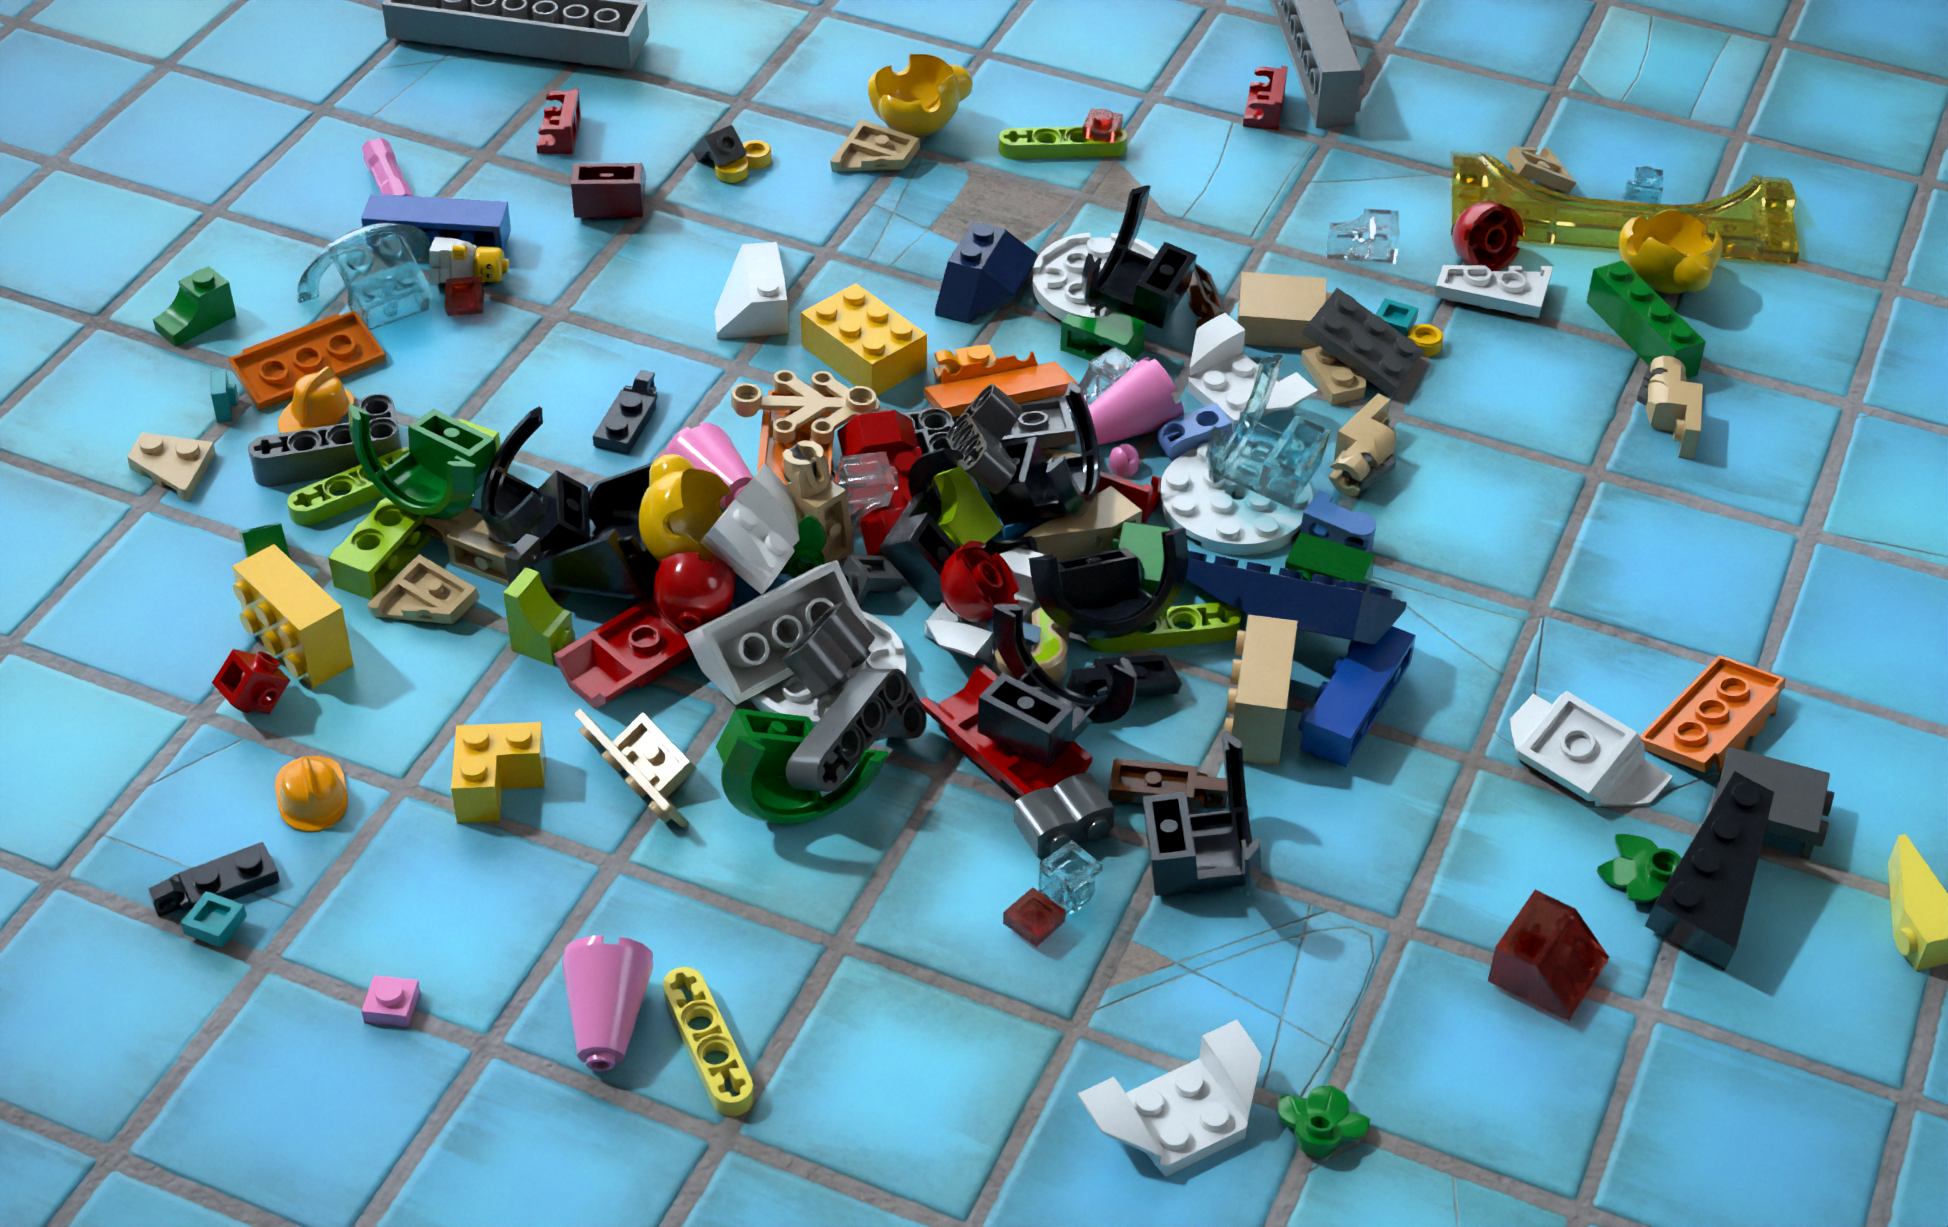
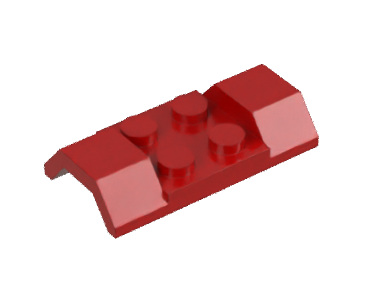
[837,410,922,555]
[554,596,694,709]
[920,663,1092,796]

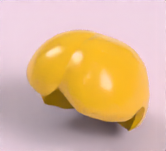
[868,54,973,137]
[1619,209,1723,294]
[639,454,731,563]

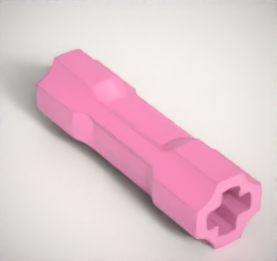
[361,137,414,196]

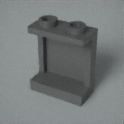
[1712,747,1835,860]

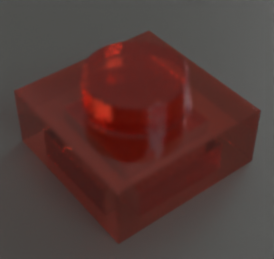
[1082,108,1123,143]
[444,276,485,316]
[1003,887,1066,947]

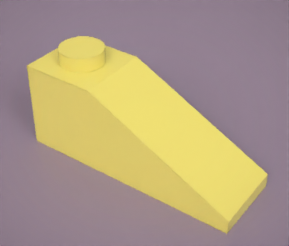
[1888,834,1948,971]

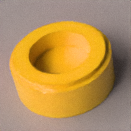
[743,140,772,169]
[715,157,749,183]
[1407,324,1444,357]

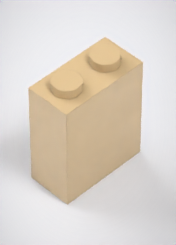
[1237,272,1332,349]

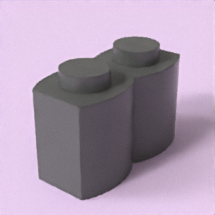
[782,601,875,696]
[1014,773,1114,857]

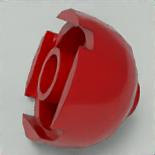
[1452,201,1524,271]
[940,540,1019,623]
[654,552,736,630]

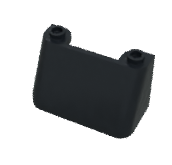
[532,462,660,601]

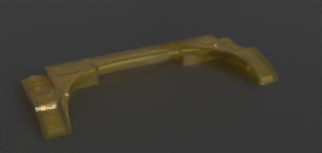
[1450,151,1799,264]

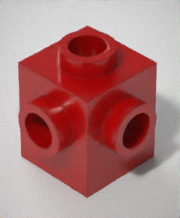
[212,649,291,714]

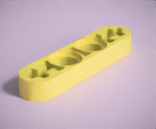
[663,967,754,1117]

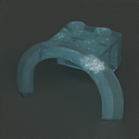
[297,223,431,331]
[1206,354,1331,508]

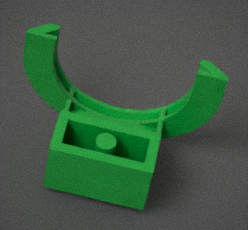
[348,404,495,520]
[716,708,889,824]

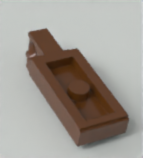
[1186,263,1225,328]
[1108,758,1228,809]

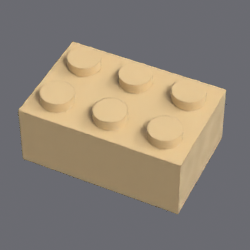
[1224,615,1298,767]

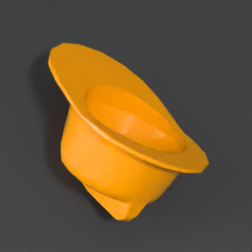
[278,366,354,433]
[275,756,348,832]

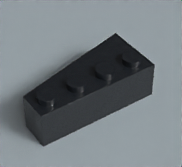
[1645,771,1774,971]

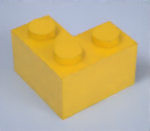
[451,722,546,823]

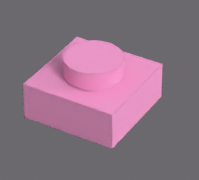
[361,975,420,1027]

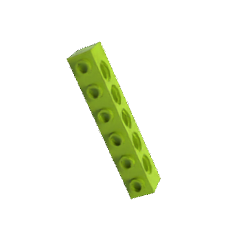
[328,419,501,600]

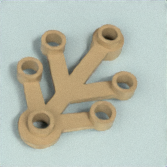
[731,370,880,444]

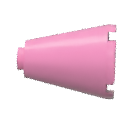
[1088,357,1184,446]
[664,422,753,509]
[562,936,654,1071]

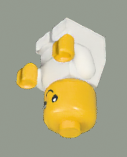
[429,237,509,298]

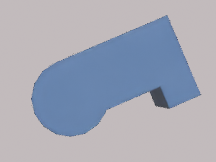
[1156,403,1232,462]
[1300,490,1377,553]

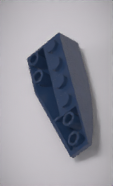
[1186,551,1407,645]

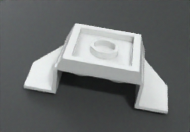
[1187,313,1318,431]
[700,464,800,595]
[924,548,1044,664]
[1509,691,1673,807]
[1078,1020,1262,1177]

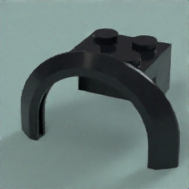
[1081,185,1197,329]
[989,382,1100,526]
[481,406,591,552]
[879,448,1038,604]
[1029,528,1189,639]
[978,604,1137,769]
[1143,731,1261,896]

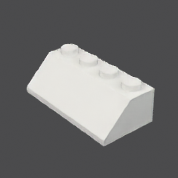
[684,560,872,705]

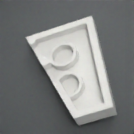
[1434,265,1553,318]

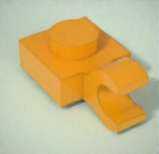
[933,344,996,381]

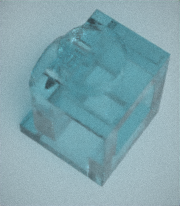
[1621,166,1663,221]
[1038,840,1103,917]

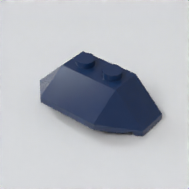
[935,222,1038,324]

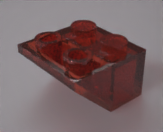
[1488,889,1609,1022]

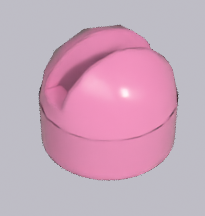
[1109,444,1139,477]

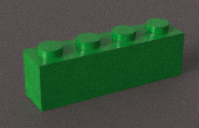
[1586,260,1706,379]

